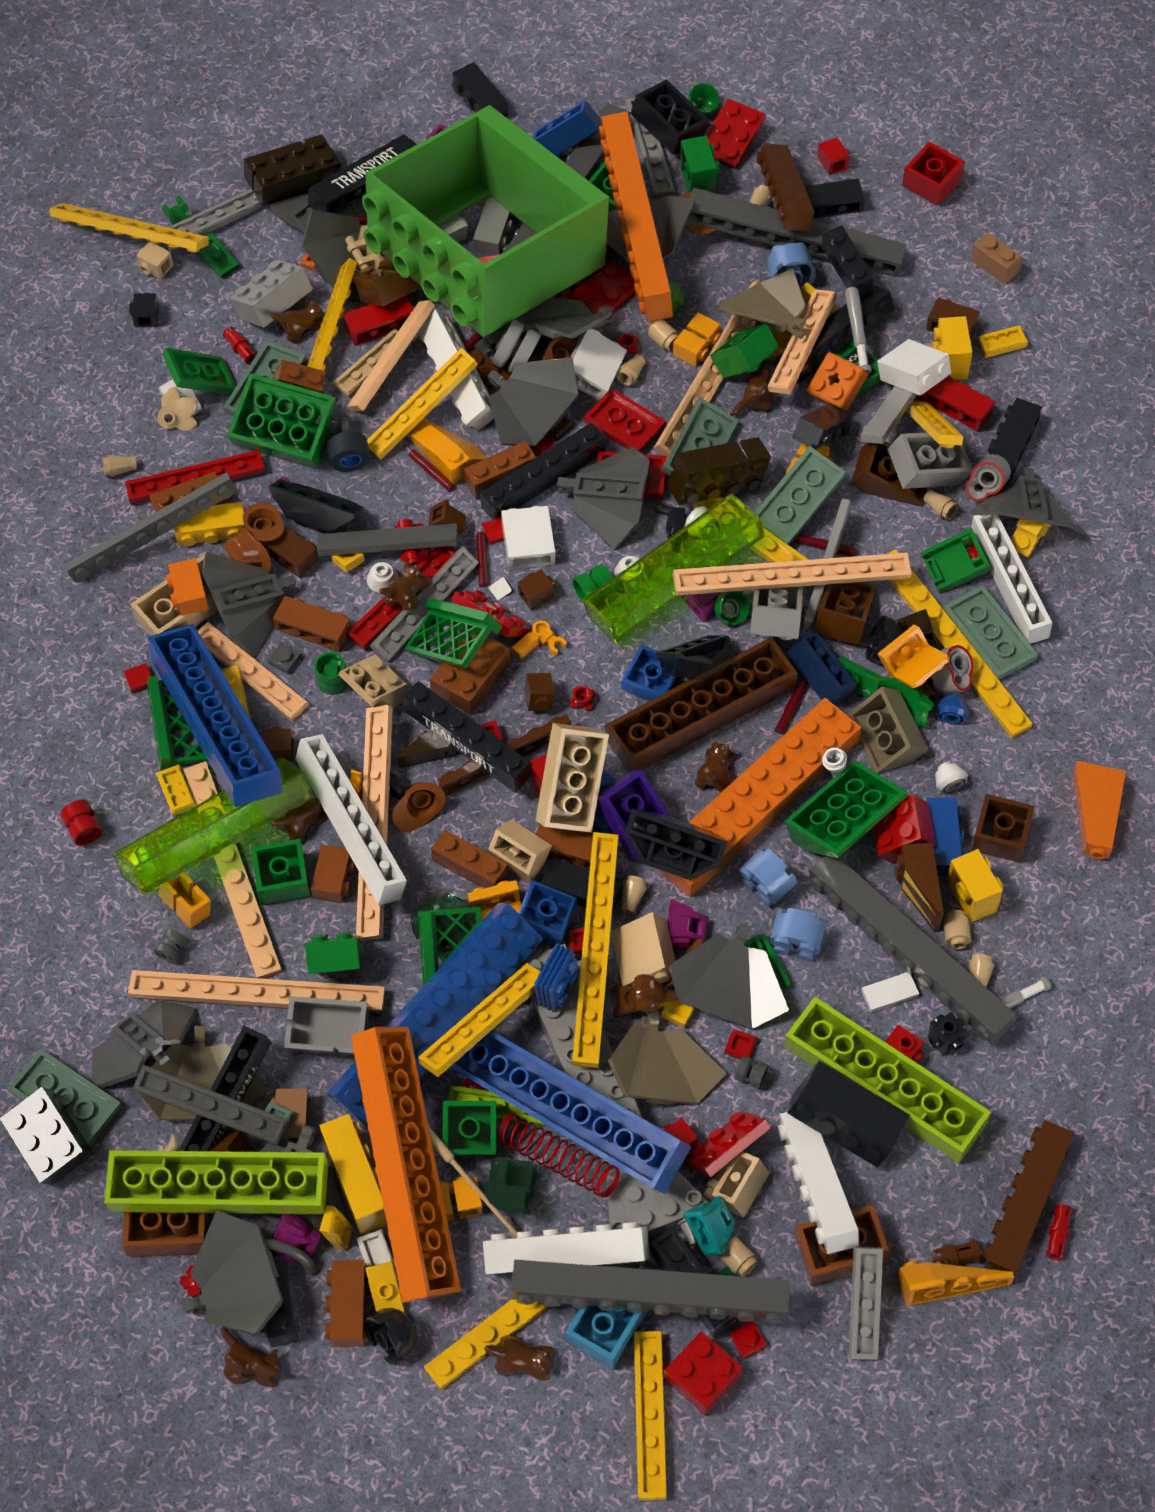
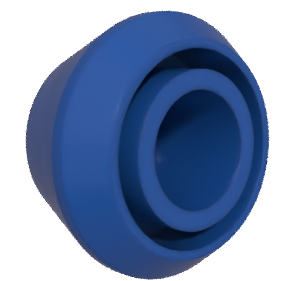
[935,694,968,725]

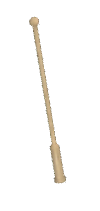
[428,1124,517,1237]

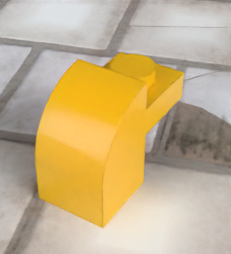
[1011,519,1051,557]

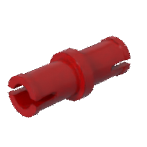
[223,326,257,365]
[1046,1204,1073,1261]

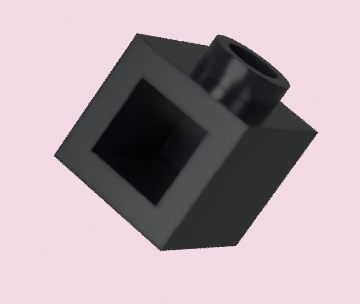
[129,293,159,327]

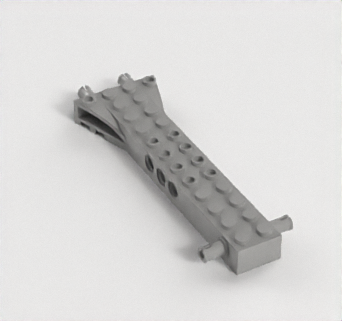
[518,944,707,1269]

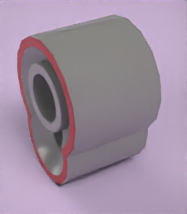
[965,454,1011,501]
[930,645,973,697]

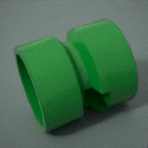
[572,564,616,606]
[314,652,348,695]

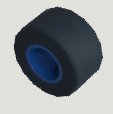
[327,431,371,472]

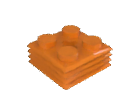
[806,352,868,412]

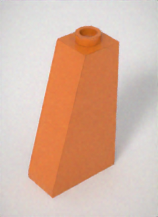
[1073,761,1126,860]

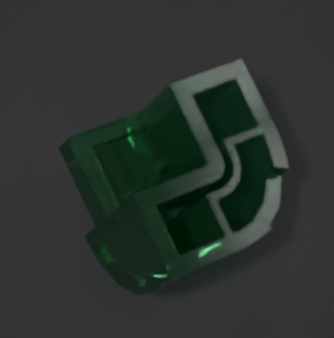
[411,892,476,954]
[483,1156,537,1215]

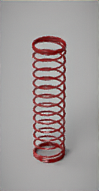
[496,1113,620,1198]

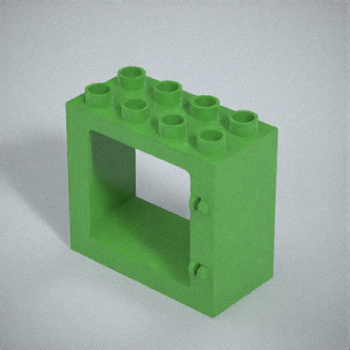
[362,105,609,337]

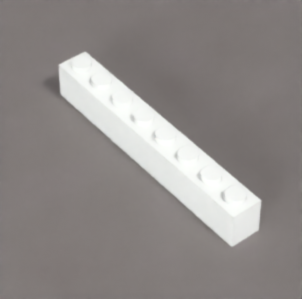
[295,734,407,905]

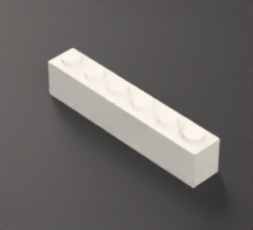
[418,307,494,430]
[971,515,1052,644]
[777,1112,859,1254]
[483,1222,650,1274]

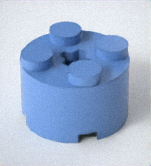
[767,242,816,291]
[739,847,797,907]
[770,908,826,961]

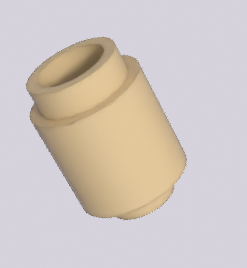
[648,319,679,351]
[943,910,971,950]
[718,1236,758,1277]

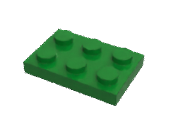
[162,348,236,395]

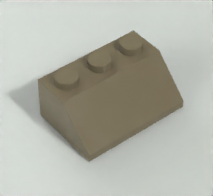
[848,687,929,774]

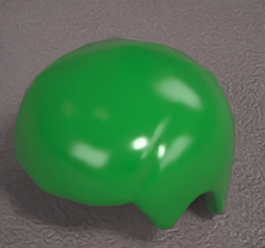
[688,83,720,117]
[714,591,750,626]

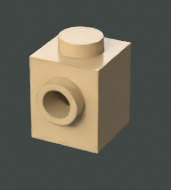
[136,241,174,280]

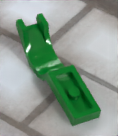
[162,196,239,279]
[838,656,934,727]

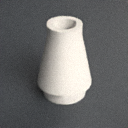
[822,748,847,778]

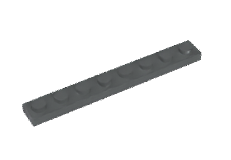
[63,472,238,583]

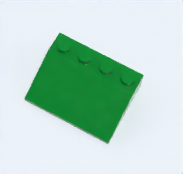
[227,373,335,469]
[785,760,908,858]

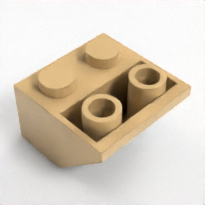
[339,654,407,708]
[488,820,552,884]

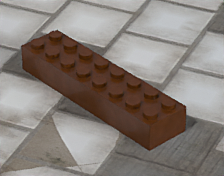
[605,637,797,772]

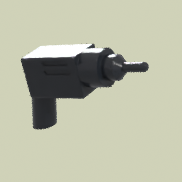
[655,502,685,552]
[389,772,411,800]

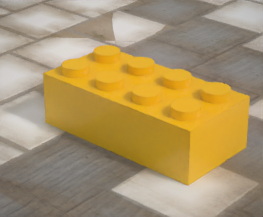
[319,1114,388,1236]

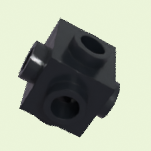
[928,1012,967,1056]

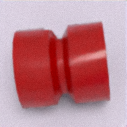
[60,799,104,846]

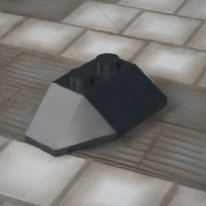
[269,479,364,532]
[656,635,737,681]
[625,808,728,880]

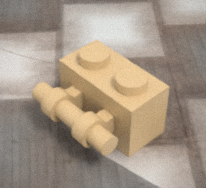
[345,225,396,270]
[702,1151,770,1218]

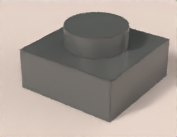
[268,643,302,675]

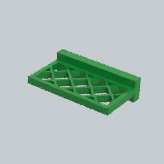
[404,598,502,669]
[147,676,209,771]
[418,907,482,986]

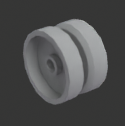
[490,319,541,374]

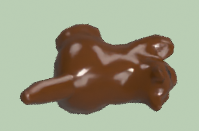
[271,300,323,343]
[730,361,774,416]
[379,562,432,611]
[695,742,735,793]
[272,794,329,844]
[611,974,678,1018]
[221,1327,282,1387]
[484,1335,554,1381]

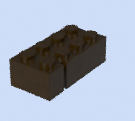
[244,134,341,206]
[667,437,771,505]

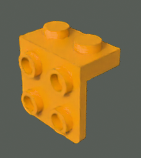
[877,625,950,688]
[467,880,521,924]

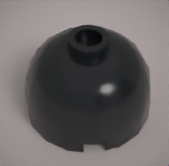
[865,615,906,664]
[364,1308,416,1365]

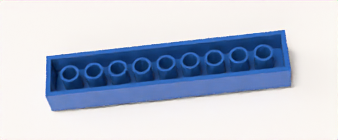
[148,624,282,807]
[326,903,543,1131]
[450,1030,691,1194]

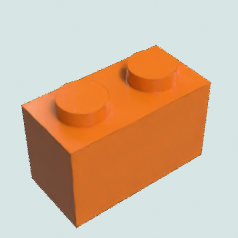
[166,558,209,616]

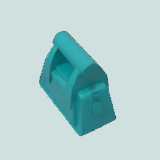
[684,1196,735,1255]

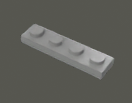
[849,1247,883,1360]

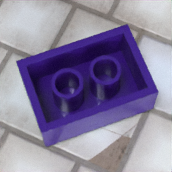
[596,769,671,861]

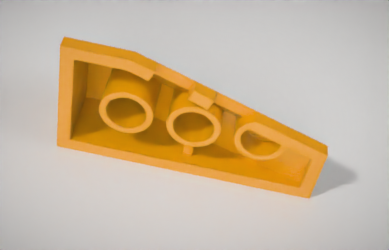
[406,418,487,485]
[898,1261,1014,1306]

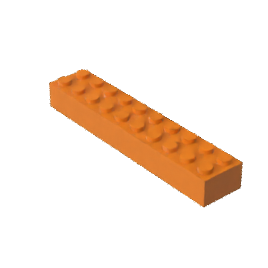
[599,111,673,322]
[658,698,861,898]
[351,1027,461,1303]

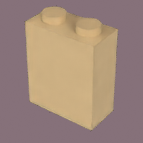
[611,912,676,986]

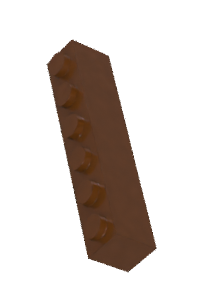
[757,143,814,231]
[982,1120,1074,1280]

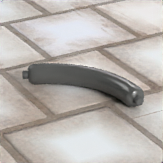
[264,1238,317,1274]

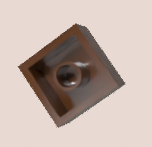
[972,794,1035,863]

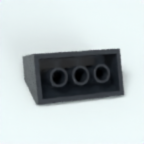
[787,1060,910,1168]

